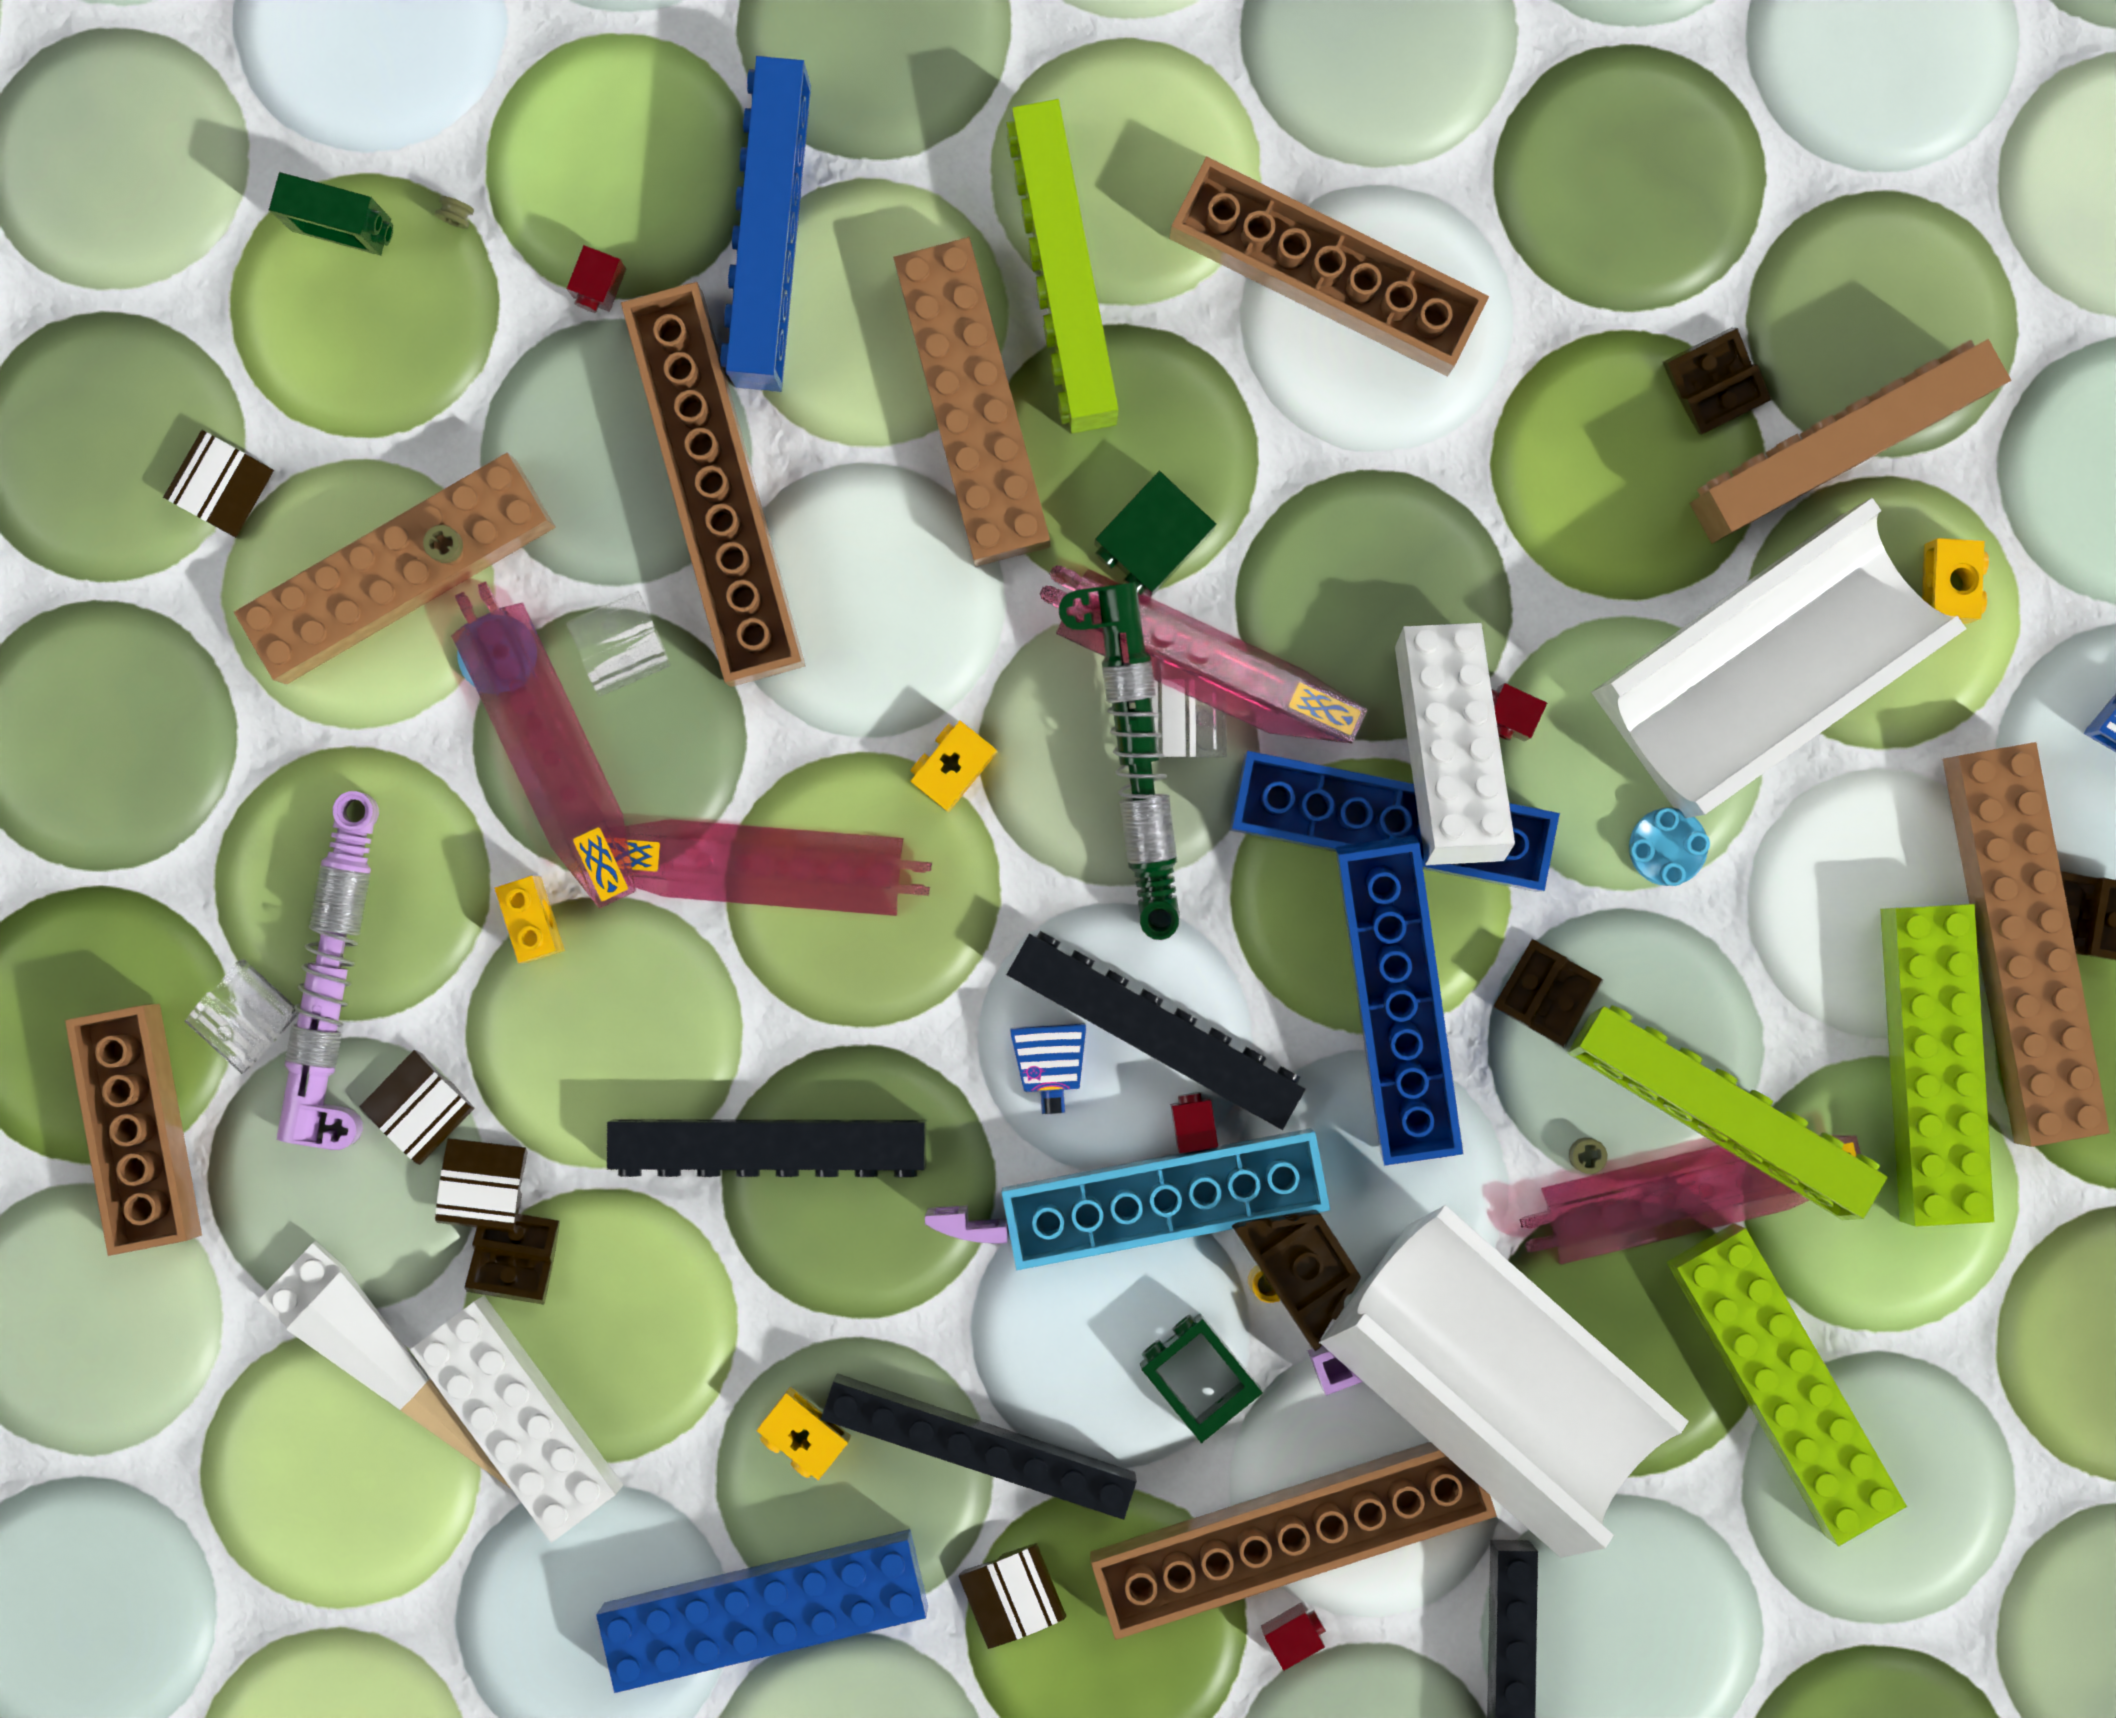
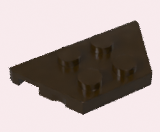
[1232,1210,1361,1351]

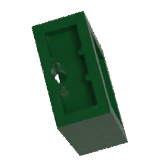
[268,172,393,256]
[1140,1313,1263,1444]

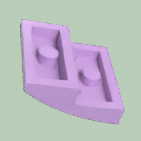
[925,1205,1009,1243]

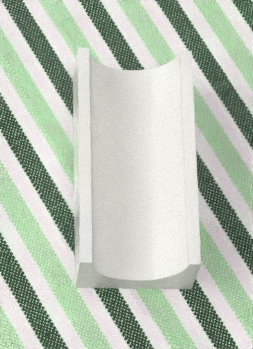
[1591,498,1967,818]
[1319,1205,1689,1558]

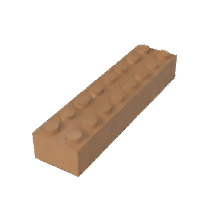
[1169,156,1489,377]
[893,237,1050,567]
[1689,339,2012,544]
[234,452,556,684]

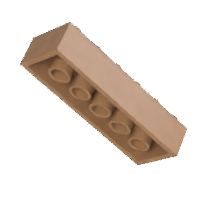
[65,1004,202,1256]

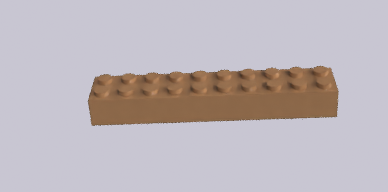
[621,282,806,687]
[1942,742,2110,1147]
[1090,1442,1497,1640]

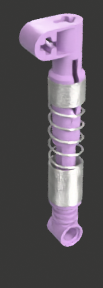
[276,791,379,1150]

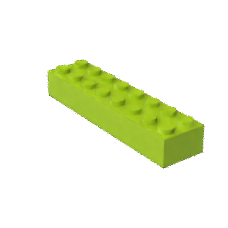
[1006,99,1119,434]
[1880,904,1995,1227]
[1567,1005,1888,1220]
[1666,1223,1907,1547]

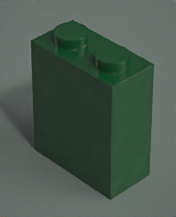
[1094,470,1217,598]

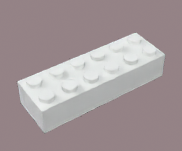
[1395,623,1515,865]
[409,1296,623,1543]

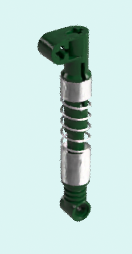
[1058,582,1180,940]

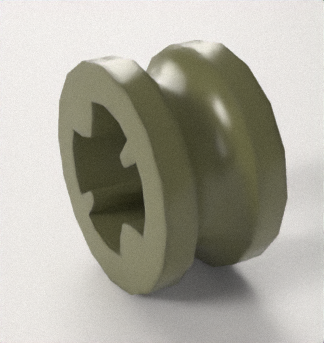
[434,196,474,229]
[423,525,463,563]
[1569,1137,1608,1174]

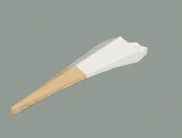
[258,1240,510,1488]

